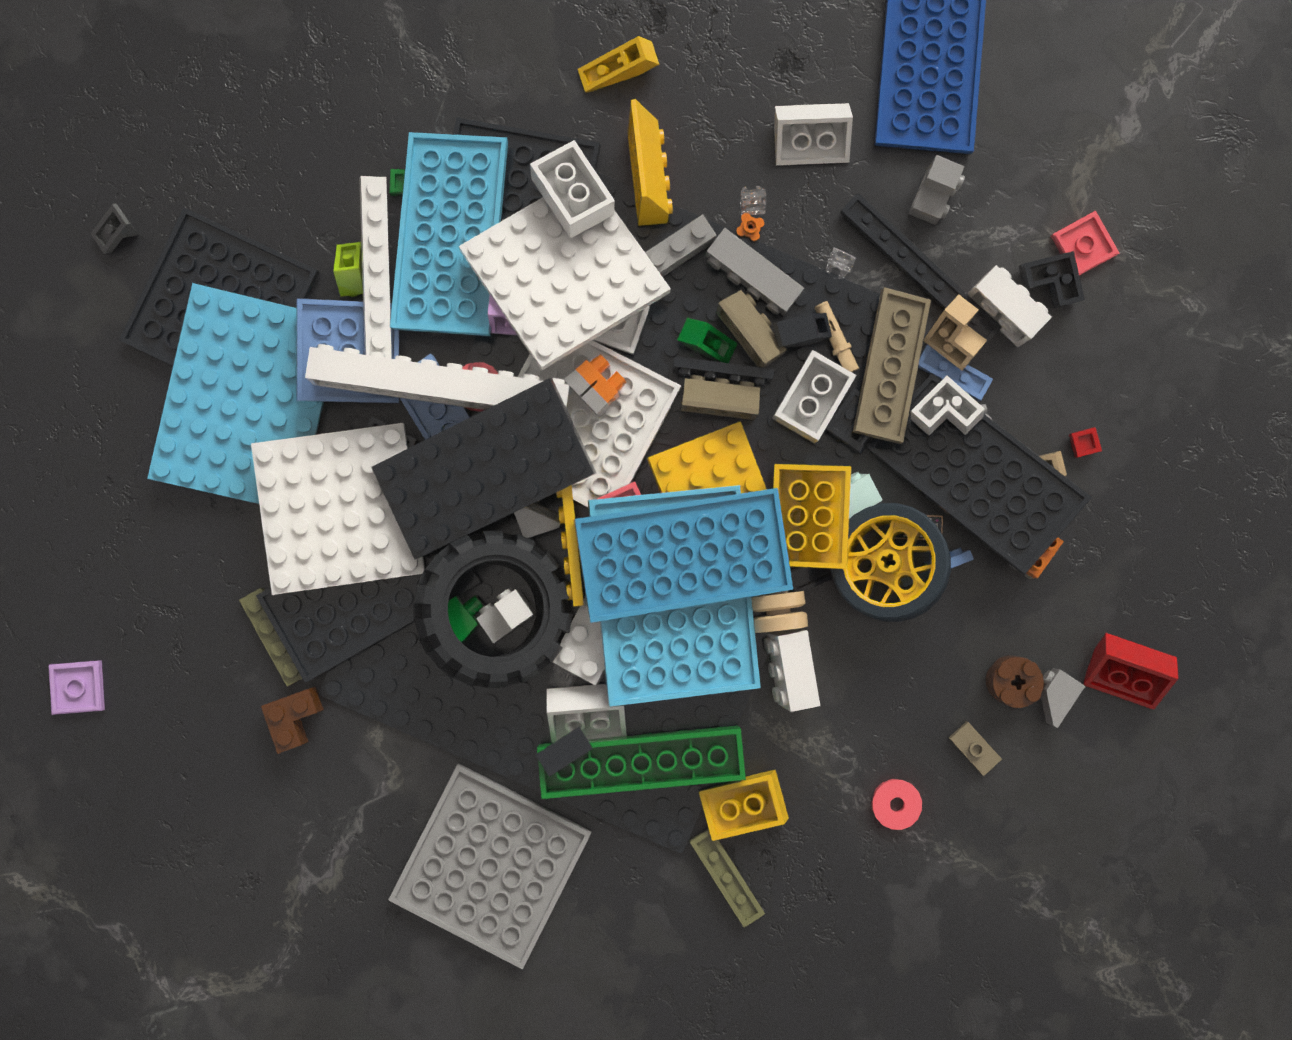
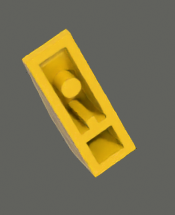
[578,36,659,93]

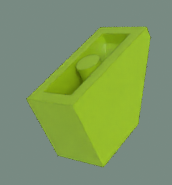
[333,242,363,297]

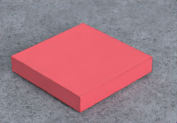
[1051,211,1119,276]

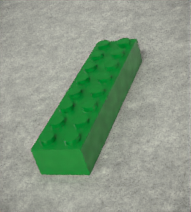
[537,725,746,799]

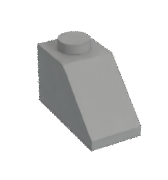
[1041,668,1085,728]

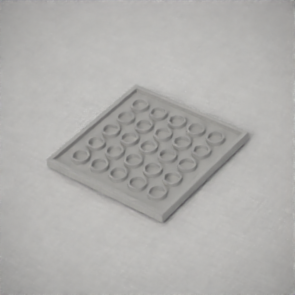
[388,763,592,969]

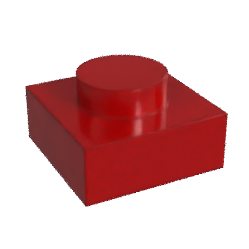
[1069,427,1102,458]

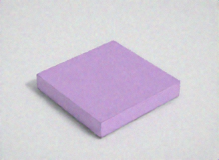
[49,660,105,715]

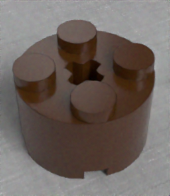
[986,656,1044,708]

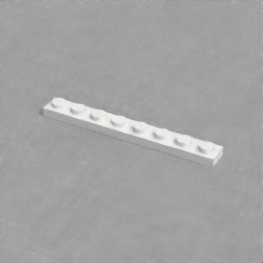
[359,176,392,359]

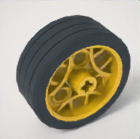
[830,503,951,622]

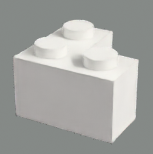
[911,376,985,435]
[476,588,536,643]

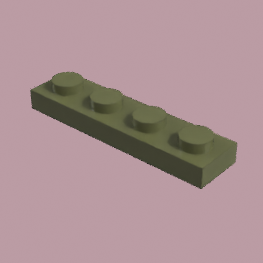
[239,588,302,687]
[689,828,765,928]

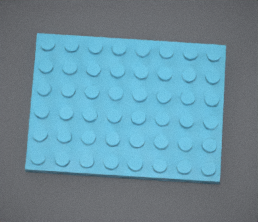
[147,283,324,504]
[588,485,761,707]

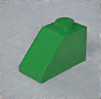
[677,318,737,363]

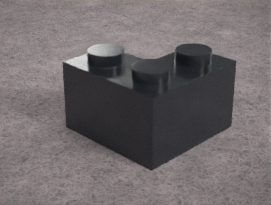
[1018,251,1085,308]

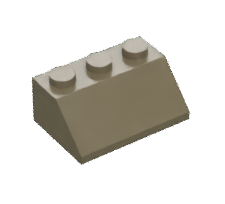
[716,290,787,368]
[681,375,760,420]

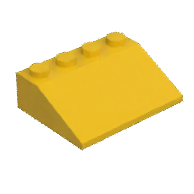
[627,99,673,226]
[773,464,851,569]

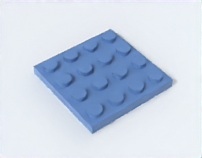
[296,299,399,403]

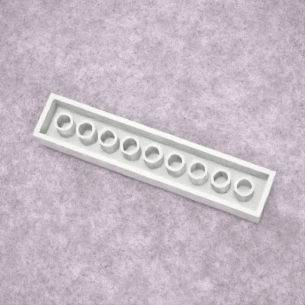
[305,344,569,410]

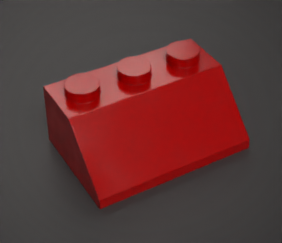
[1084,633,1178,710]

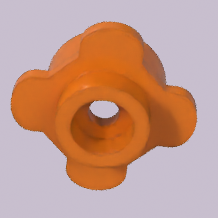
[736,213,764,241]

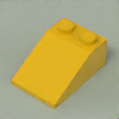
[699,770,789,841]

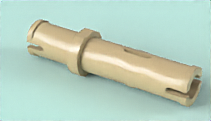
[814,301,859,372]

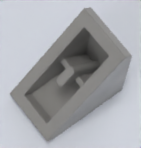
[514,503,560,538]

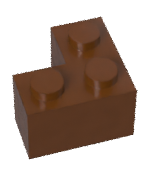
[261,686,324,754]

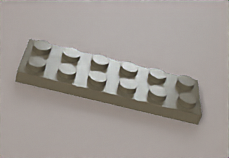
[853,287,931,444]

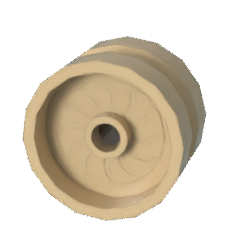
[751,591,808,633]

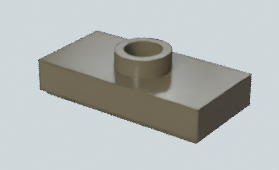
[949,721,1002,776]

